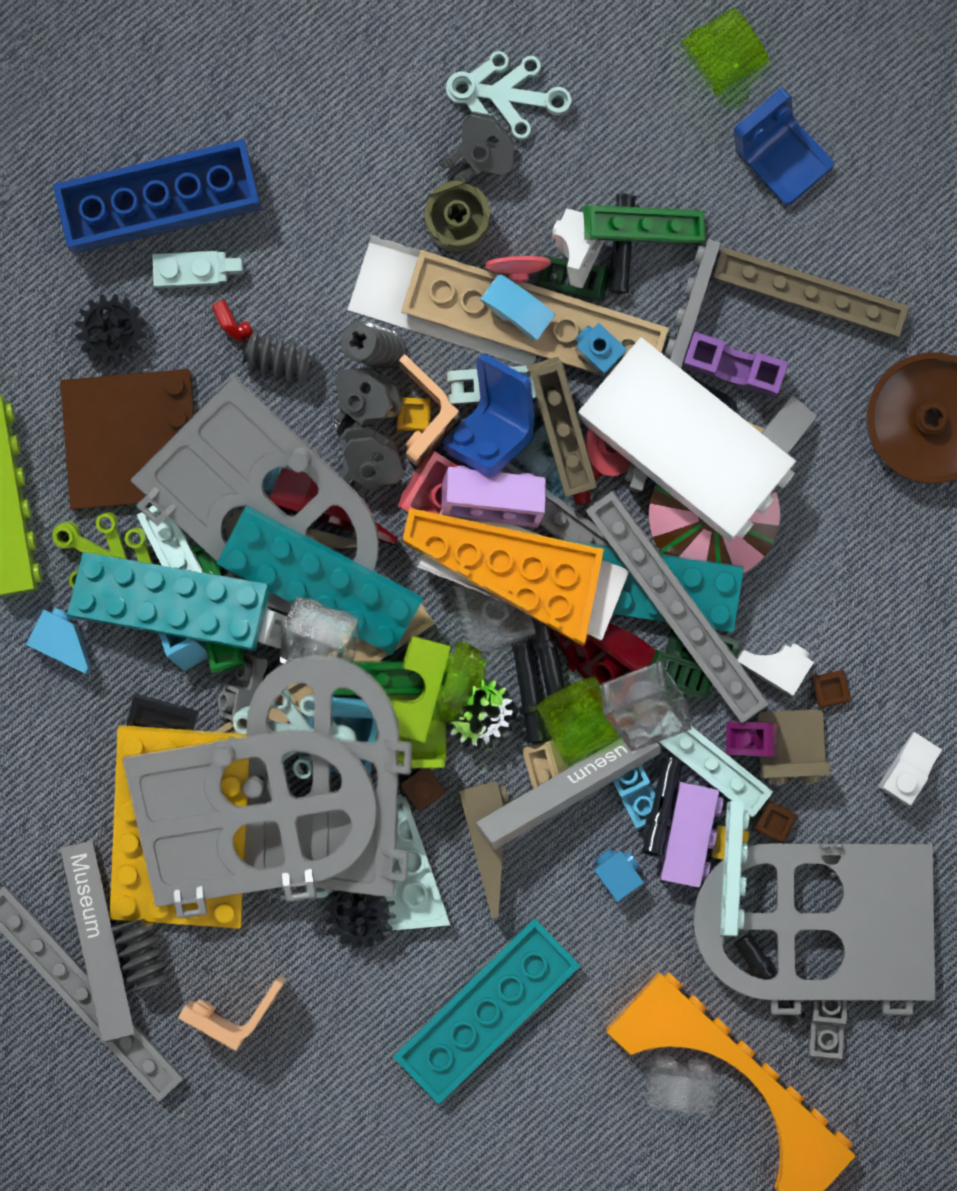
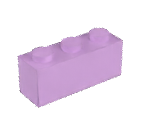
[441,466,545,528]
[659,782,723,888]

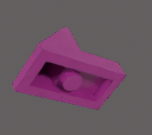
[726,722,778,756]

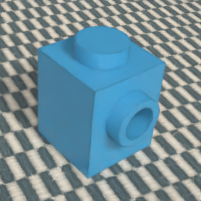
[575,323,627,377]
[593,848,644,902]

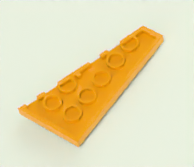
[402,508,604,646]

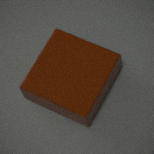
[811,670,851,709]
[753,800,798,844]

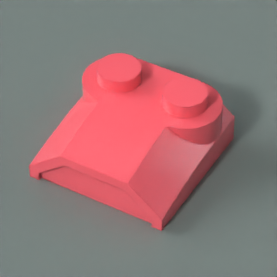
[398,450,458,514]

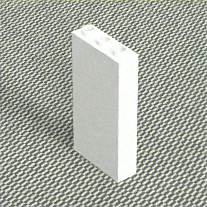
[577,337,796,543]

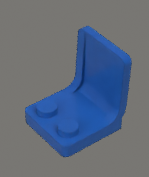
[734,87,833,205]
[443,354,535,477]

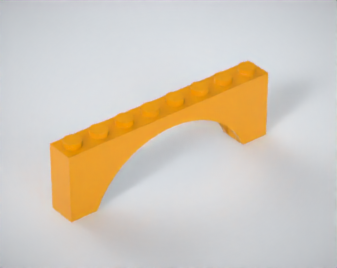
[605,971,856,1191]

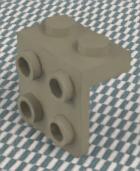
[757,709,830,784]

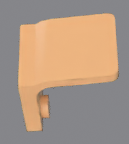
[399,354,460,467]
[178,975,287,1051]

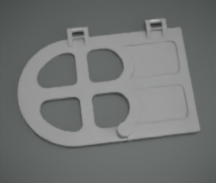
[131,376,379,615]
[243,655,412,897]
[123,730,377,919]
[693,844,935,1015]

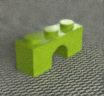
[392,635,455,743]

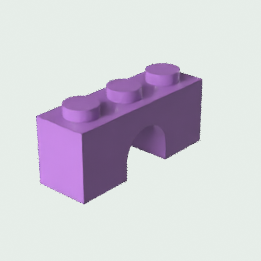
[682,332,788,398]

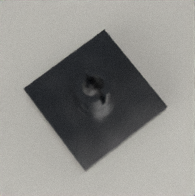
[126,693,199,730]

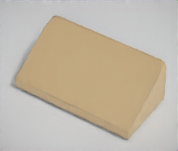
[522,738,569,789]

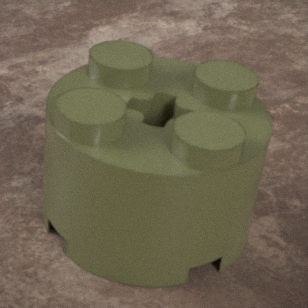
[424,181,490,253]

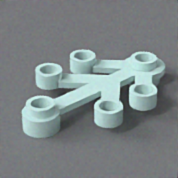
[446,51,571,141]
[233,688,357,779]

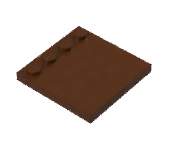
[60,369,195,510]

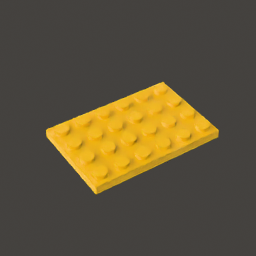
[110,725,250,929]

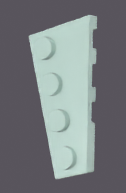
[385,796,450,930]

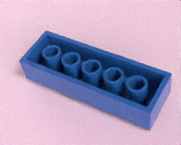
[53,139,262,254]

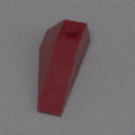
[269,467,399,546]
[527,615,655,715]

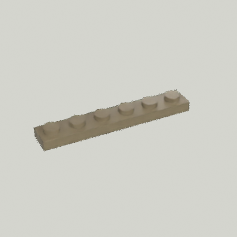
[712,247,909,339]

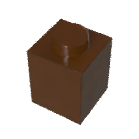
[400,768,446,812]

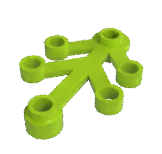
[52,512,153,588]

